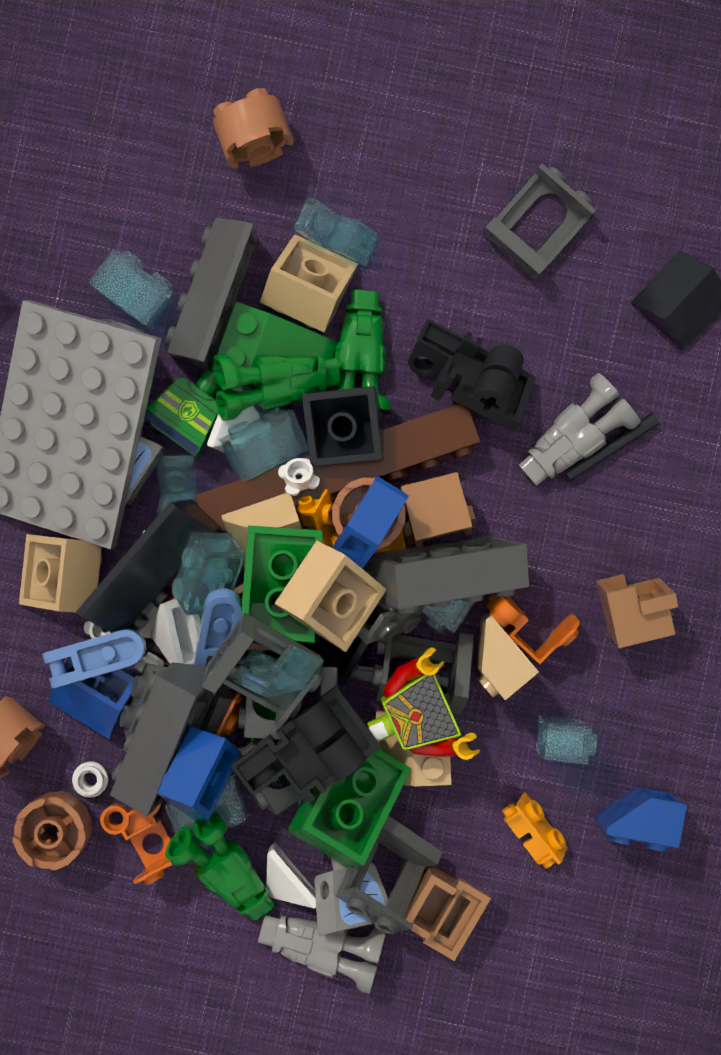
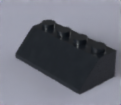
[76,499,222,633]

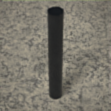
[563,413,659,482]

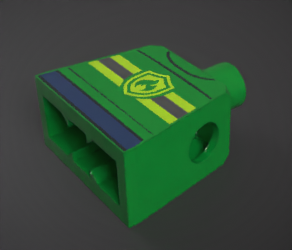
[144,369,220,459]

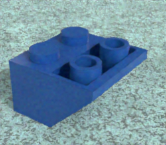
[48,657,141,739]
[157,726,242,820]
[595,787,687,852]

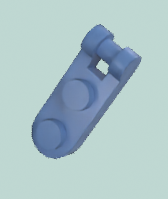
[193,589,242,666]
[42,629,146,689]

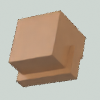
[401,472,475,548]
[596,574,678,648]
[404,866,491,961]

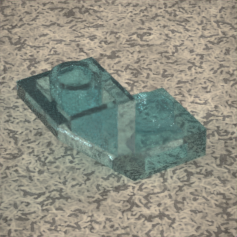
[293,197,381,267]
[157,455,197,516]
[234,644,324,698]

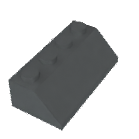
[165,218,258,371]
[365,535,529,613]
[110,662,216,816]

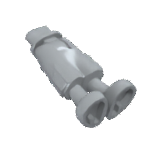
[519,373,641,486]
[258,915,386,994]

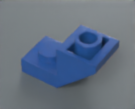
[332,476,409,569]

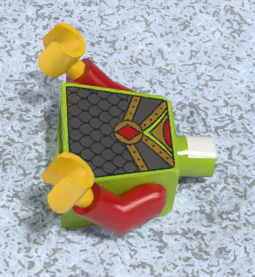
[367,647,480,760]

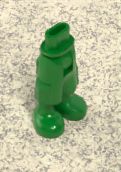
[334,290,391,414]
[213,354,340,421]
[165,812,274,921]

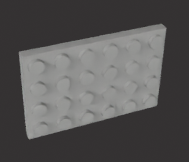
[0,300,161,549]

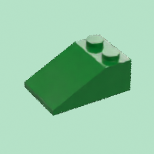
[212,302,338,405]
[241,525,323,645]
[287,749,411,867]

